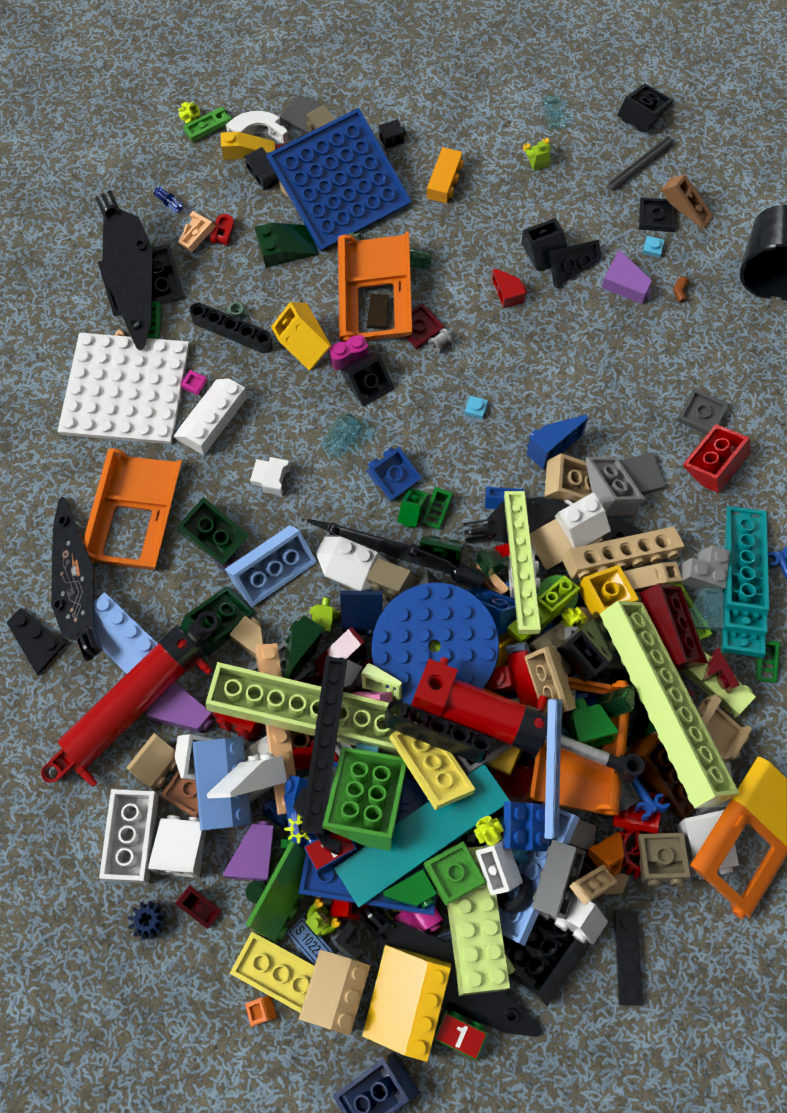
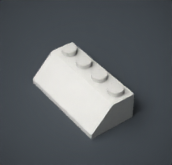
[173,379,247,455]

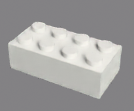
[99,789,159,884]

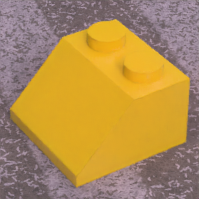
[578,565,639,615]

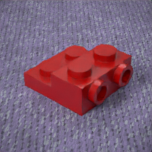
[613,788,664,834]

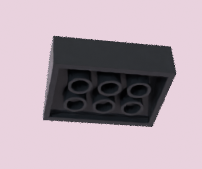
[98,244,185,316]
[503,914,591,1007]

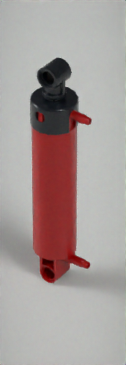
[41,611,220,787]

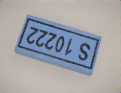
[287,917,333,966]

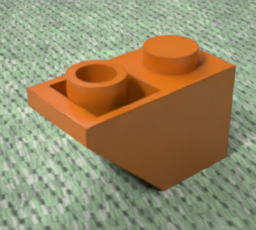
[587,832,624,877]

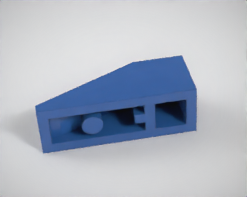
[284,775,309,849]

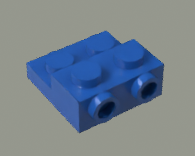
[366,447,422,501]
[503,801,550,852]

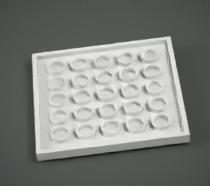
[57,333,190,444]

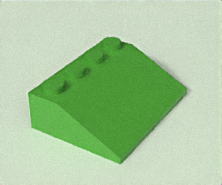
[322,746,407,851]
[246,841,306,943]

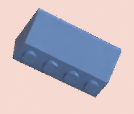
[192,736,252,830]

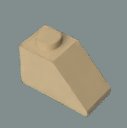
[229,616,264,658]

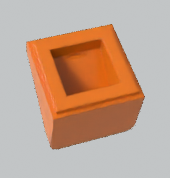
[245,996,277,1027]

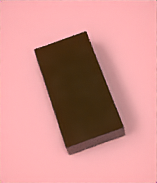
[367,294,389,330]

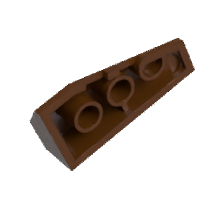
[626,731,696,821]

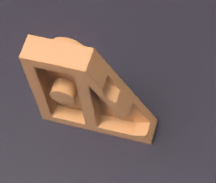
[178,211,216,252]

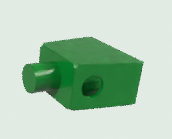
[568,698,618,748]

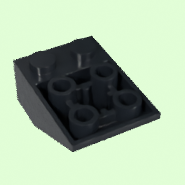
[557,611,617,682]

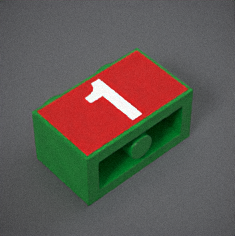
[434,1010,488,1061]

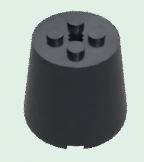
[740,205,787,300]

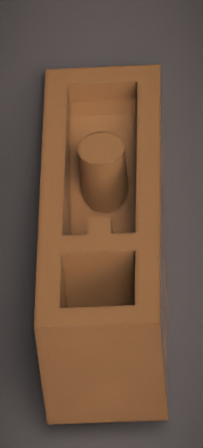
[661,174,713,228]

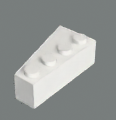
[539,893,608,945]

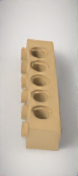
[562,526,684,580]

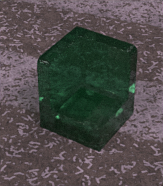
[476,549,510,577]

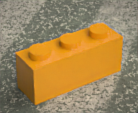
[427,147,464,204]

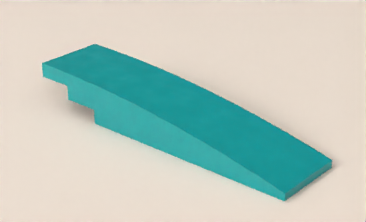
[721,506,769,658]
[334,764,510,908]

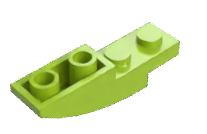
[506,575,580,643]

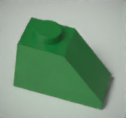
[397,488,429,528]
[383,869,437,909]

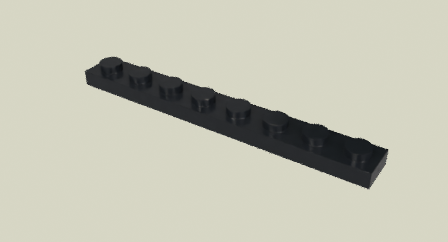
[301,656,348,835]

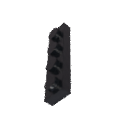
[614,910,643,1006]

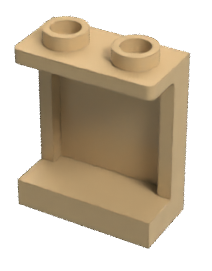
[697,694,752,762]

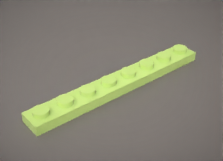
[504,491,541,634]

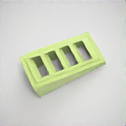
[361,663,402,700]

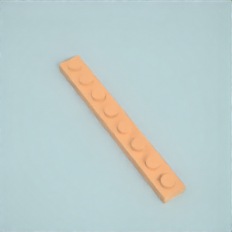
[255,643,296,815]

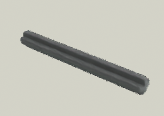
[607,136,673,191]

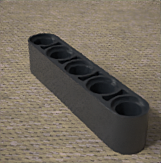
[189,303,273,353]
[383,700,491,763]

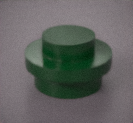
[245,880,266,903]

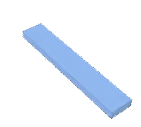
[545,699,562,839]

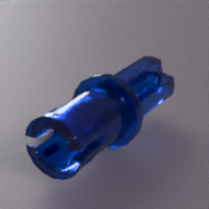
[153,186,184,213]

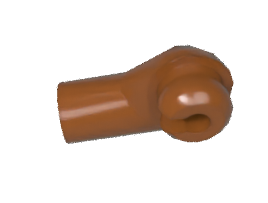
[673,276,690,303]

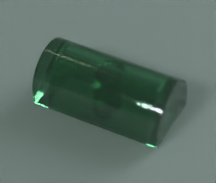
[410,248,433,270]

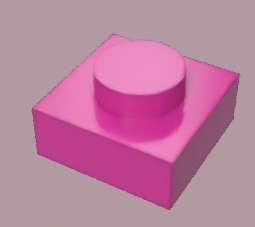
[180,370,207,396]

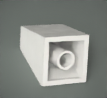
[676,810,739,880]
[148,815,206,878]

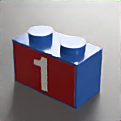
[304,832,358,874]

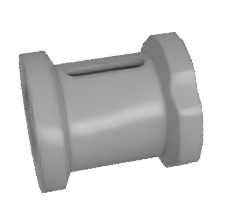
[428,328,453,353]

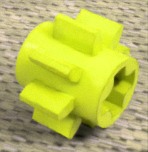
[178,101,201,124]
[560,607,587,627]
[284,815,309,844]
[474,816,504,845]

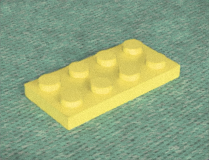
[389,723,475,811]
[229,932,315,1013]

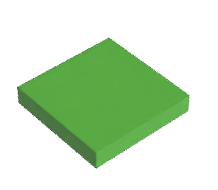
[423,841,486,906]

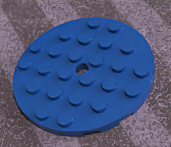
[372,583,499,705]

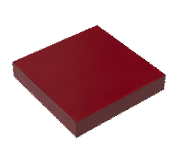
[393,303,445,350]

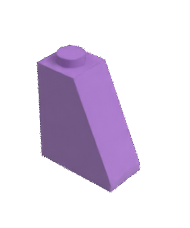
[602,250,653,304]
[146,683,214,733]
[224,821,275,882]

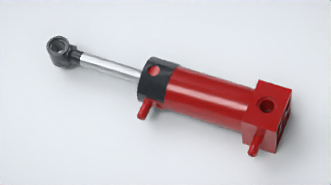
[411,657,645,783]

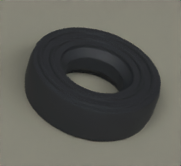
[496,872,533,914]

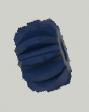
[128,901,167,940]

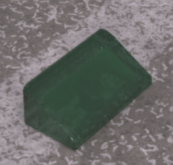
[595,685,635,718]

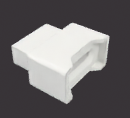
[250,457,290,496]

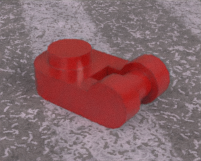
[210,214,234,246]

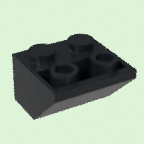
[521,218,567,271]

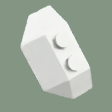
[316,537,389,591]

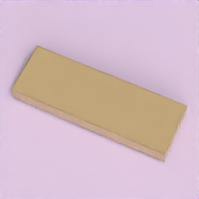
[569,865,617,906]

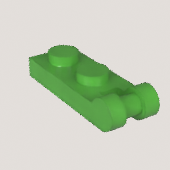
[183,107,233,142]

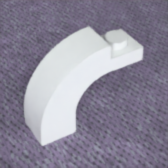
[226,111,289,143]

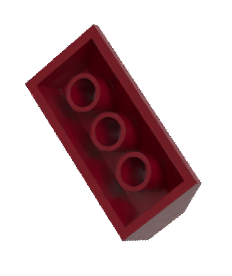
[639,583,708,671]

